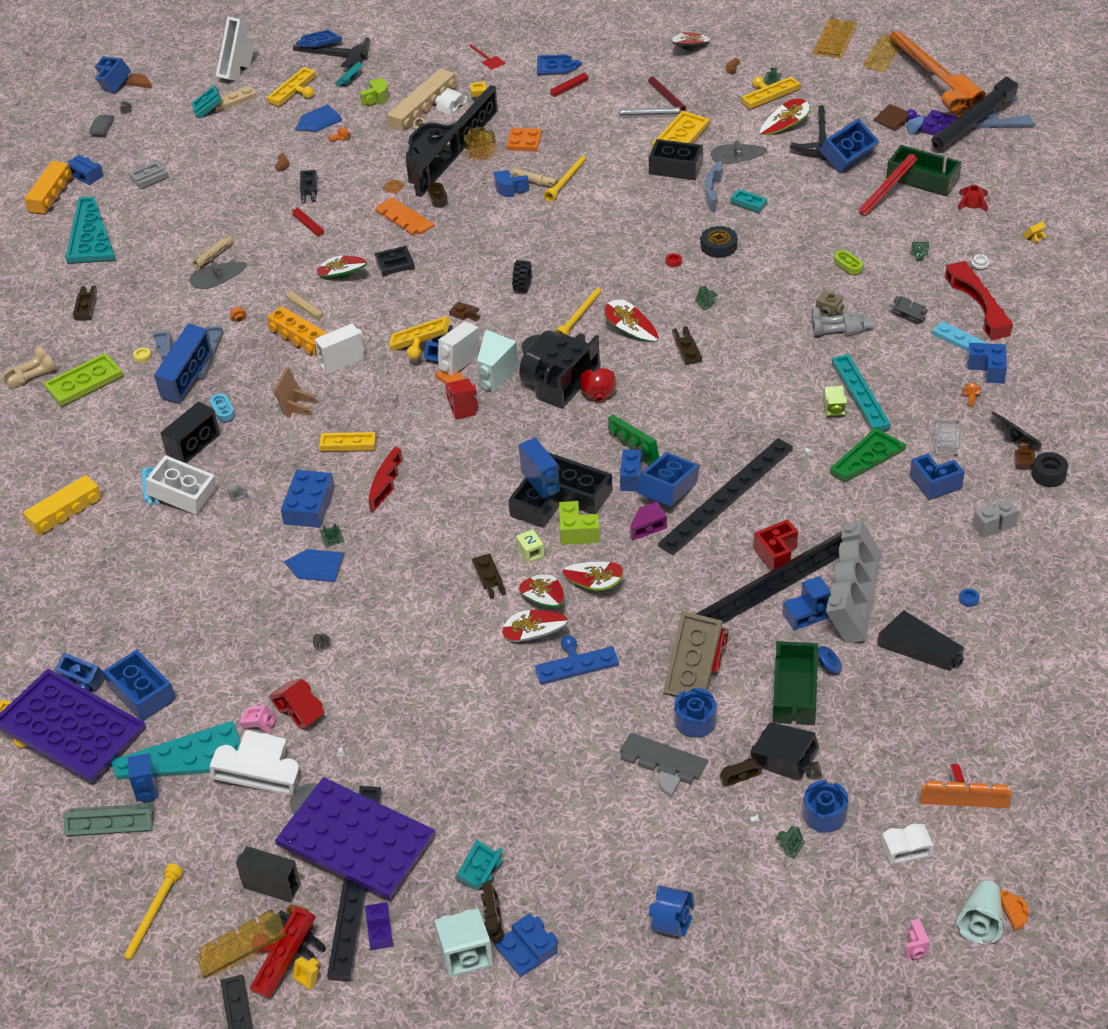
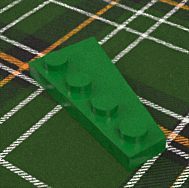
[607,414,659,466]

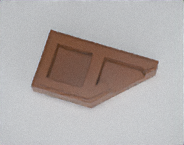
[125,73,152,88]

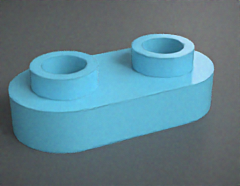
[210,393,235,422]

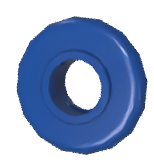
[818,646,842,674]

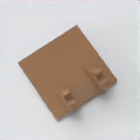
[273,367,318,417]

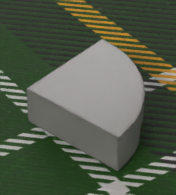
[227,485,249,502]
[659,771,681,798]

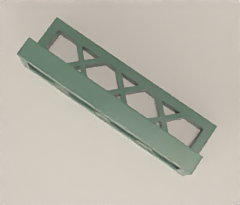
[63,803,155,835]

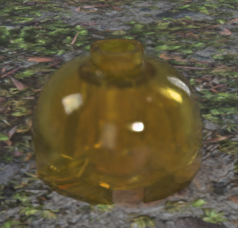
[464,127,496,157]

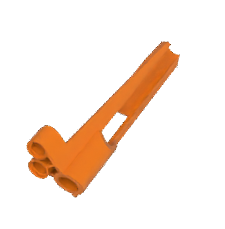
[889,30,986,117]

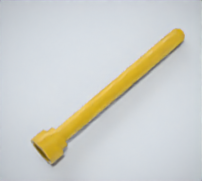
[543,155,586,202]
[554,288,601,336]
[124,863,184,960]

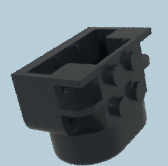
[519,330,600,409]

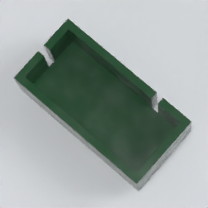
[886,145,962,195]
[773,641,818,724]

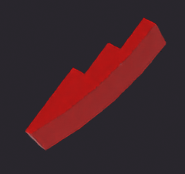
[368,446,402,513]

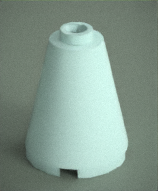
[956,880,1004,944]

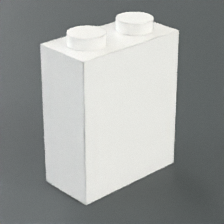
[438,321,479,376]
[315,323,365,374]

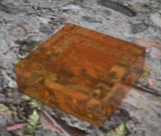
[382,178,405,195]

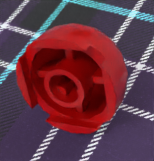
[580,368,616,402]

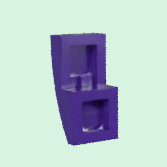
[365,902,393,950]

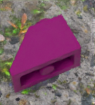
[630,502,667,541]

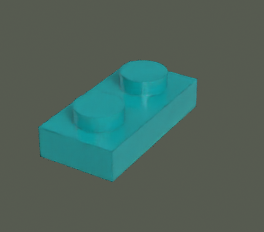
[335,61,363,86]
[730,189,767,212]

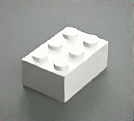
[146,455,215,515]

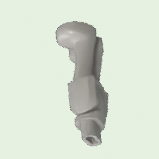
[811,308,874,336]

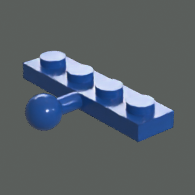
[534,635,619,685]

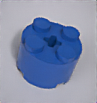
[674,688,717,738]
[803,780,848,833]
[649,885,694,937]

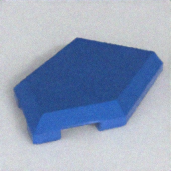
[296,29,342,48]
[537,54,582,75]
[295,104,342,132]
[284,549,345,582]

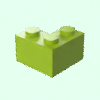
[559,501,600,545]

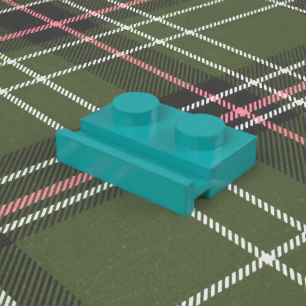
[192,85,222,118]

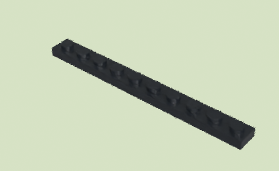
[658,438,793,556]
[696,532,843,623]
[327,786,382,981]

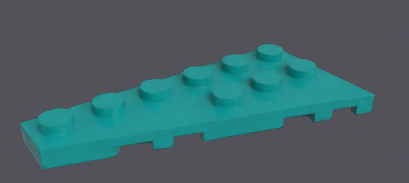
[65,196,116,263]
[112,720,241,780]

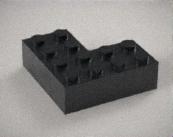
[508,452,613,527]

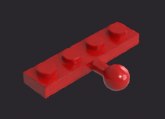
[249,907,316,999]

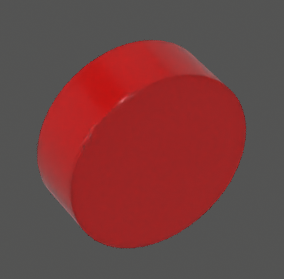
[665,253,682,267]

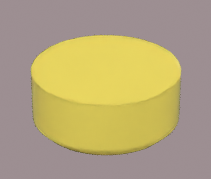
[133,347,151,363]

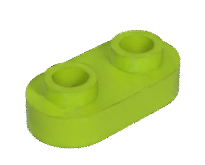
[834,250,863,274]

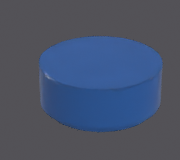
[959,589,980,607]

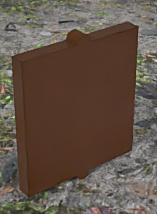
[873,104,909,130]

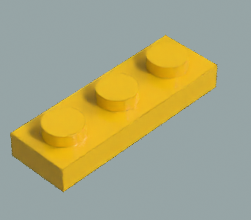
[319,432,376,451]

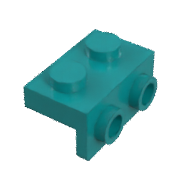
[455,840,503,891]

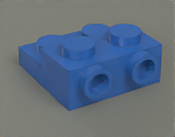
[493,913,558,978]

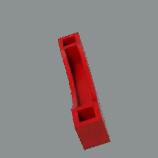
[945,261,1013,341]

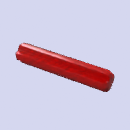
[550,73,589,97]
[292,207,324,237]

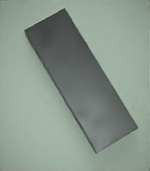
[220,974,253,1029]

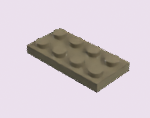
[663,611,723,696]

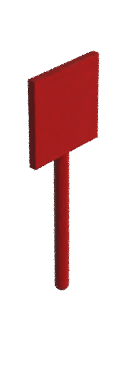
[469,44,506,70]

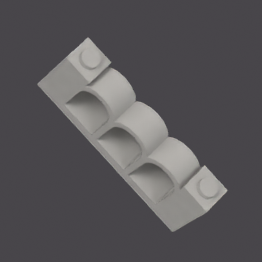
[826,520,881,643]

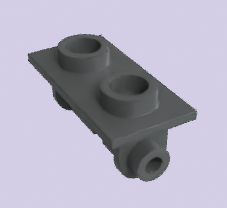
[889,296,928,322]

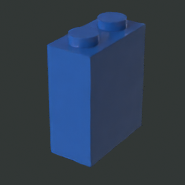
[519,437,560,499]

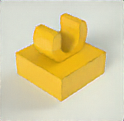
[470,82,486,100]
[1022,221,1046,243]
[293,957,321,990]

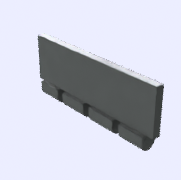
[620,733,709,784]

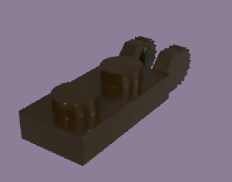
[73,286,97,320]
[672,326,702,365]
[472,553,506,599]
[481,880,504,943]

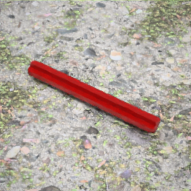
[858,154,917,216]

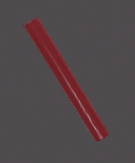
[648,76,686,112]

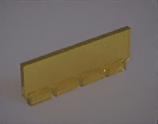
[863,34,900,72]
[197,909,286,979]

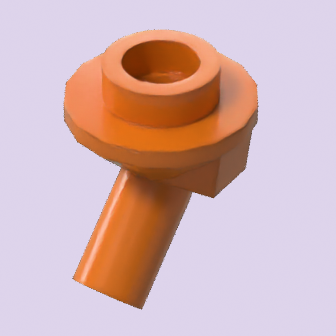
[328,126,350,142]
[963,383,981,406]

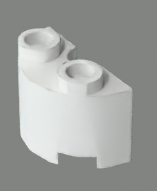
[435,88,469,115]

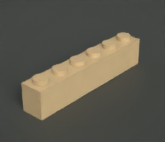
[386,68,456,132]

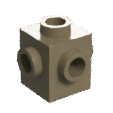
[816,291,844,317]

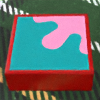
[949,764,965,782]

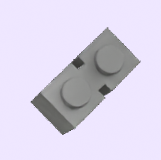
[972,499,1019,538]

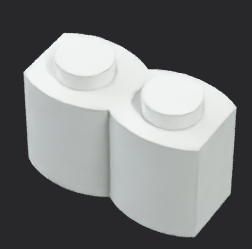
[881,824,934,865]

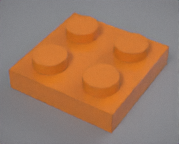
[506,127,542,152]

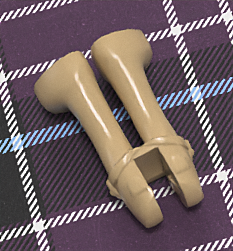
[2,346,56,389]

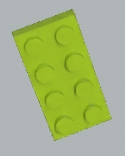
[43,353,123,406]

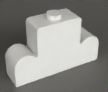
[216,16,255,80]
[210,730,299,795]

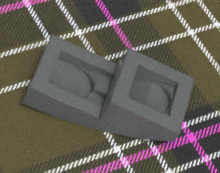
[89,115,114,135]

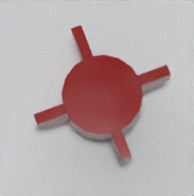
[958,185,988,212]

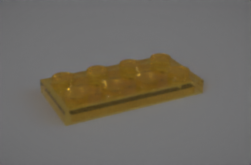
[813,18,857,59]

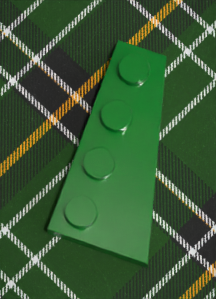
[830,428,906,482]

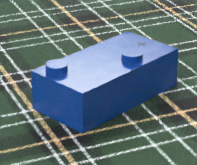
[154,323,212,403]

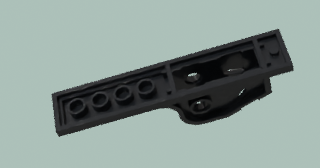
[406,85,498,197]

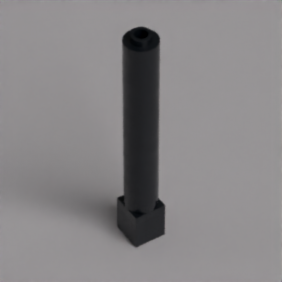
[931,76,1019,150]

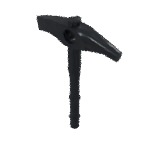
[293,37,370,68]
[790,105,827,160]

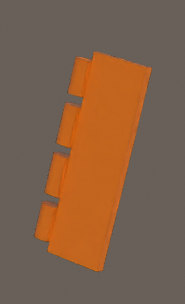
[375,197,435,236]
[920,780,1012,808]

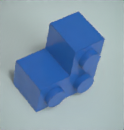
[94,56,131,93]
[967,343,1007,384]
[910,453,965,499]
[783,576,831,631]

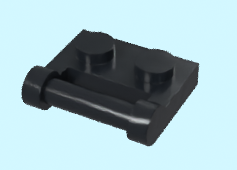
[374,245,415,277]

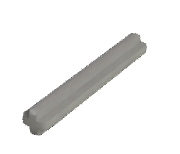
[619,107,680,118]

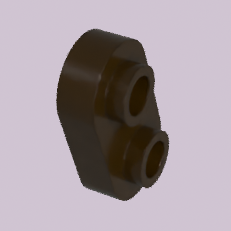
[427,182,448,207]
[720,758,763,787]

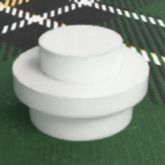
[971,254,989,269]

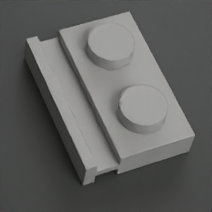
[129,161,169,189]

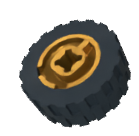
[700,226,738,258]

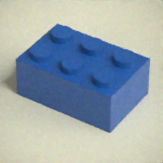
[819,118,880,173]
[637,452,700,507]
[281,470,335,528]
[103,649,176,721]

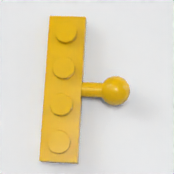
[267,67,316,106]
[741,76,801,109]
[388,316,451,359]

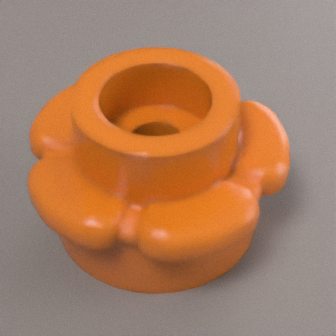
[230,307,246,322]

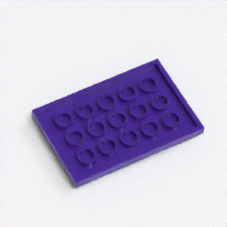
[0,669,146,783]
[275,777,435,900]

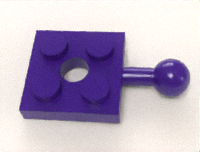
[906,109,957,136]

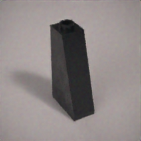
[878,610,964,671]

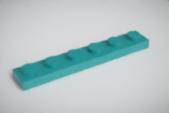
[832,354,891,431]

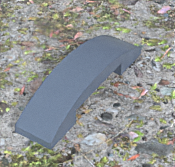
[706,161,723,212]

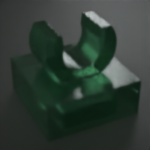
[764,68,782,85]
[910,242,929,261]
[695,286,718,310]
[320,524,344,548]
[776,826,805,859]

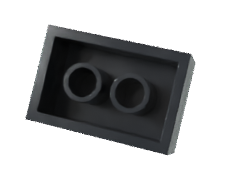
[648,139,703,180]
[160,401,220,463]

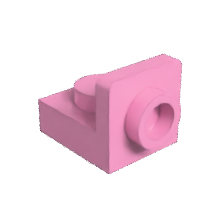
[239,705,277,734]
[904,919,929,959]

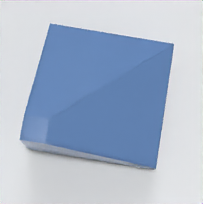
[907,116,924,136]

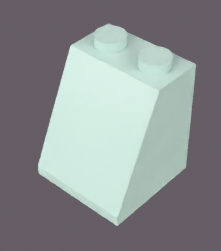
[477,330,518,392]
[434,908,493,977]

